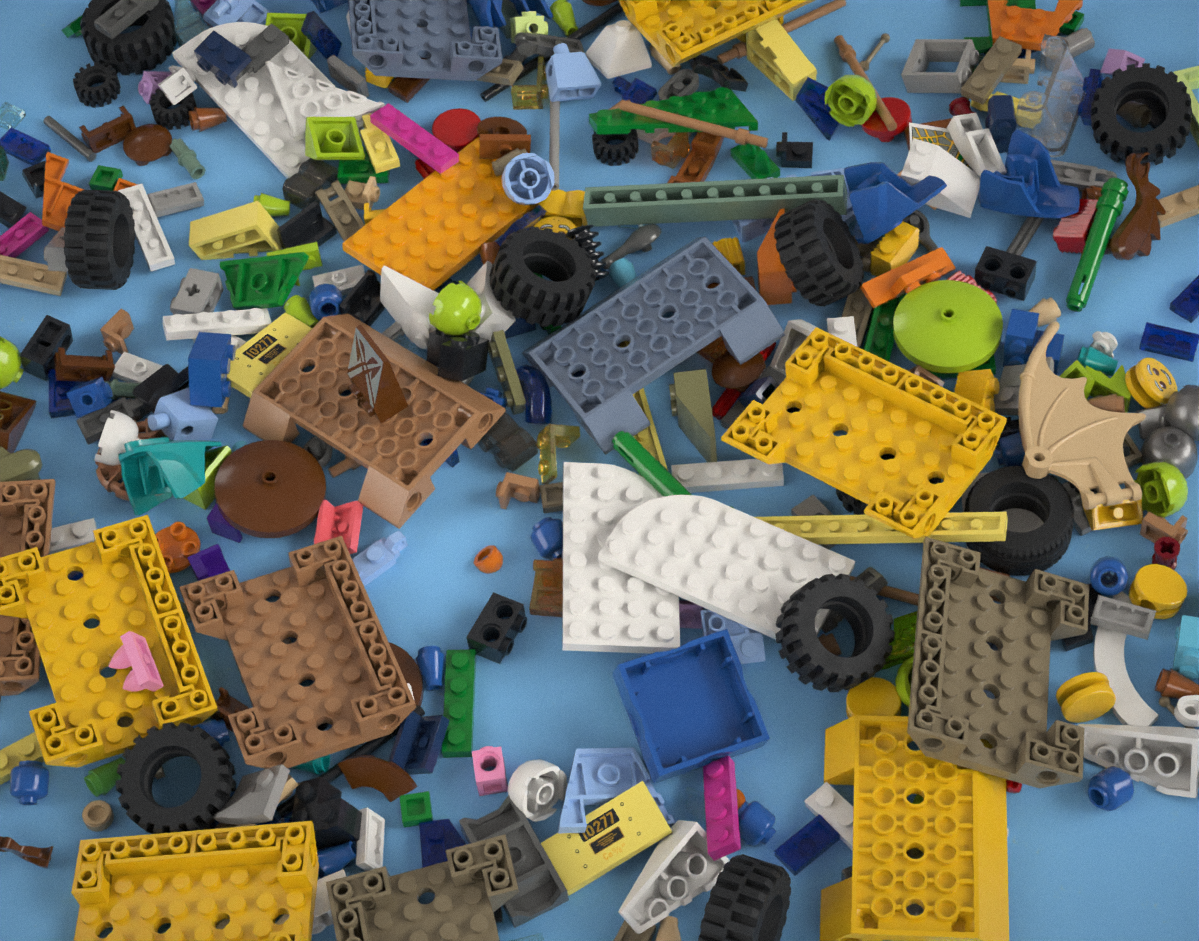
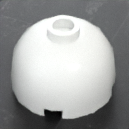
[94,410,142,466]
[508,759,568,822]

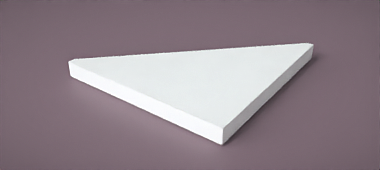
[265,61,385,141]

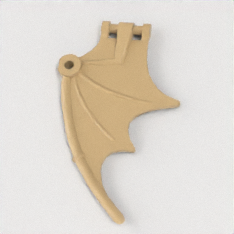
[1018,321,1146,510]

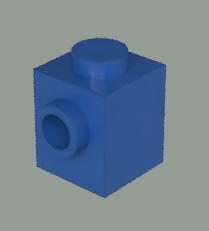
[66,377,113,417]

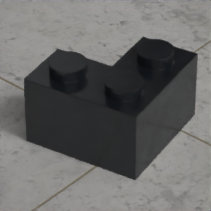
[426,330,489,381]
[291,777,362,850]

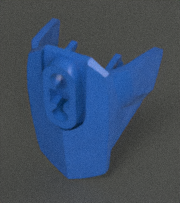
[466,0,554,28]
[978,129,1080,219]
[844,162,947,244]

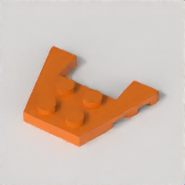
[988,0,1083,51]
[42,152,138,231]

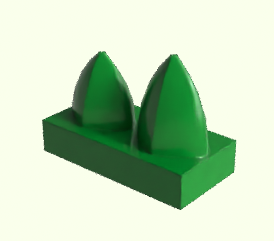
[730,144,780,179]

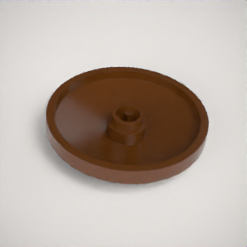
[215,440,326,538]

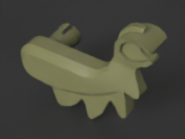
[0,447,42,482]

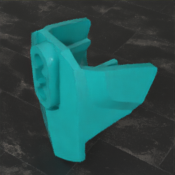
[118,437,222,516]

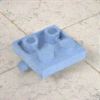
[203,0,271,27]
[700,610,766,664]

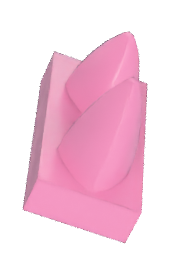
[109,631,164,692]

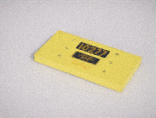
[227,312,313,398]
[541,781,673,896]

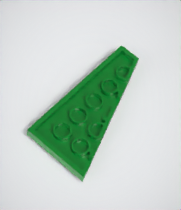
[589,87,758,134]

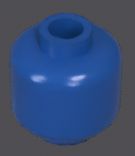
[309,283,343,320]
[994,432,1025,467]
[530,517,563,560]
[1090,556,1128,596]
[9,760,49,805]
[1088,766,1134,811]
[738,801,776,846]

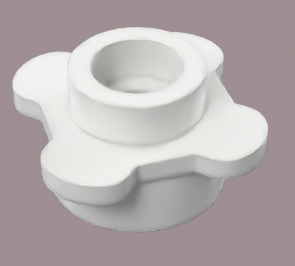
[1090,331,1118,358]

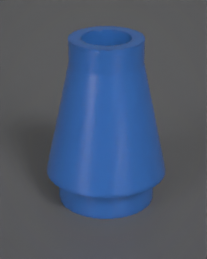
[416,646,444,691]
[317,841,357,878]

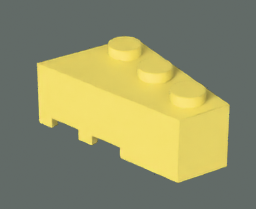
[746,19,817,101]
[189,201,282,260]

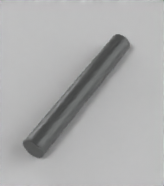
[43,116,96,162]

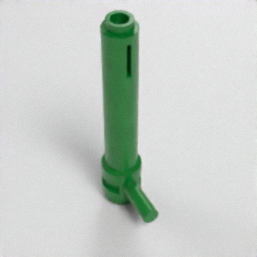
[1065,178,1129,312]
[612,431,734,508]

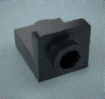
[776,132,813,168]

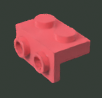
[314,500,363,554]

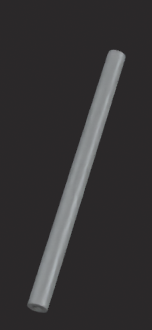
[549,101,560,190]

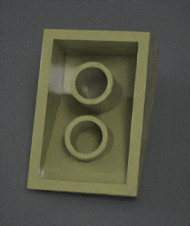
[669,369,717,462]

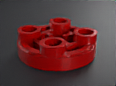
[861,97,912,142]
[432,108,481,153]

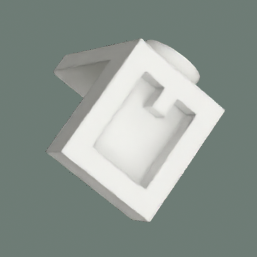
[158,65,198,105]

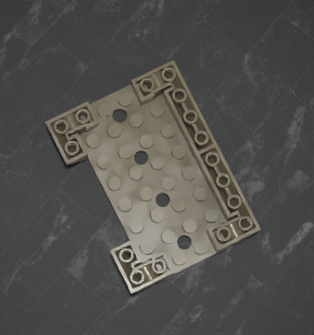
[907,537,1089,788]
[326,834,519,941]

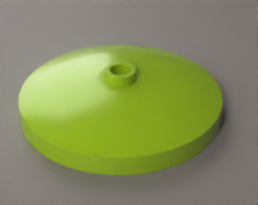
[893,280,1003,373]

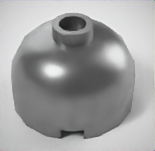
[1165,385,1199,441]
[1140,426,1197,479]

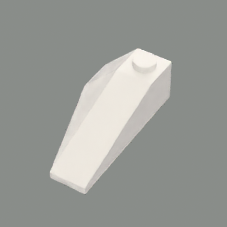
[1078,724,1199,798]
[618,820,730,934]

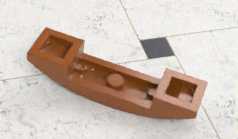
[667,132,724,183]

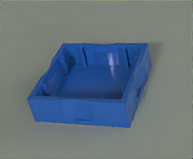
[612,629,770,784]

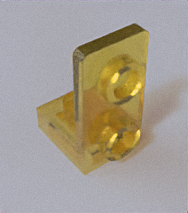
[511,56,548,110]
[536,424,580,484]

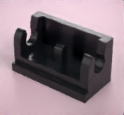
[339,270,385,326]

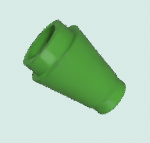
[84,757,125,797]

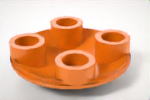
[155,522,201,573]

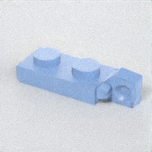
[352,530,408,587]

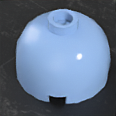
[502,153,555,205]

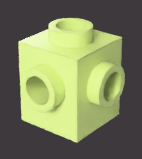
[510,11,548,43]

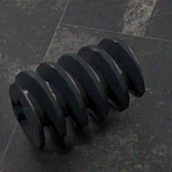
[566,225,609,281]

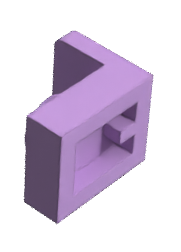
[138,71,172,104]

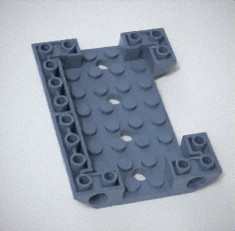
[348,0,502,81]
[522,237,785,455]

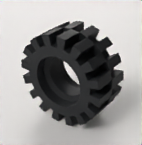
[73,62,121,108]
[150,89,197,130]
[592,129,639,166]

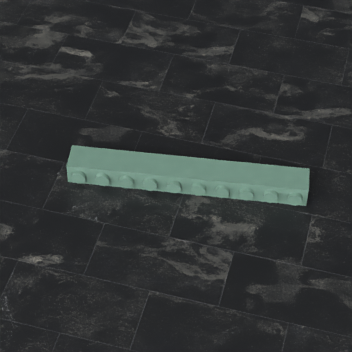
[583,175,848,226]

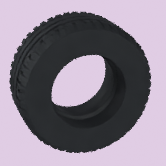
[964,466,1074,576]

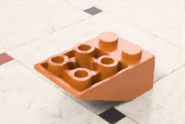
[757,208,797,305]

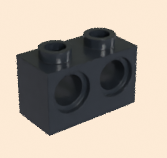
[974,246,1037,301]
[20,315,73,381]
[466,592,527,664]

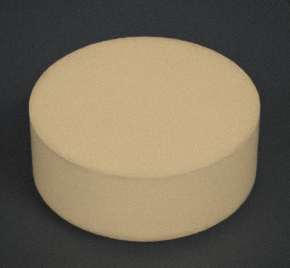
[82,800,114,831]

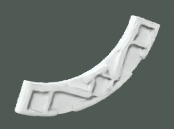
[1093,592,1159,726]

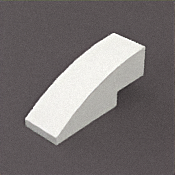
[947,113,1007,177]

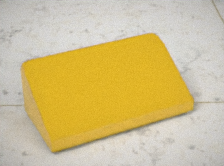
[1082,499,1143,530]

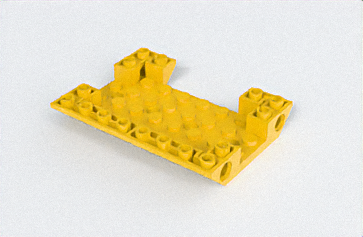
[619,0,815,67]
[721,327,1007,539]
[0,515,218,768]
[820,715,1009,941]
[71,821,319,941]

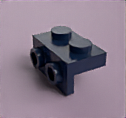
[194,30,252,88]
[389,711,450,775]

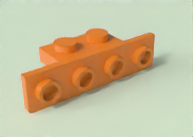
[860,247,956,309]

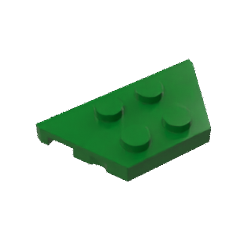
[219,252,309,310]

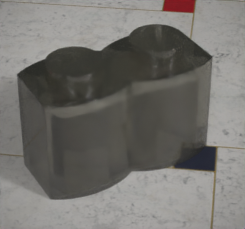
[282,158,338,210]
[478,413,538,472]

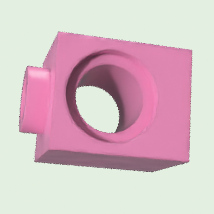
[472,746,508,796]

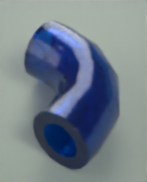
[516,365,552,424]

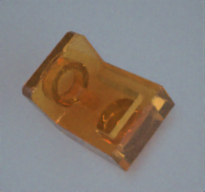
[651,132,690,169]

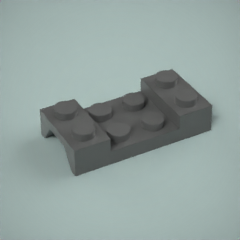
[459,796,569,928]

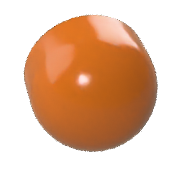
[474,545,503,574]

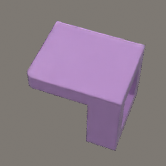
[1101,49,1145,75]

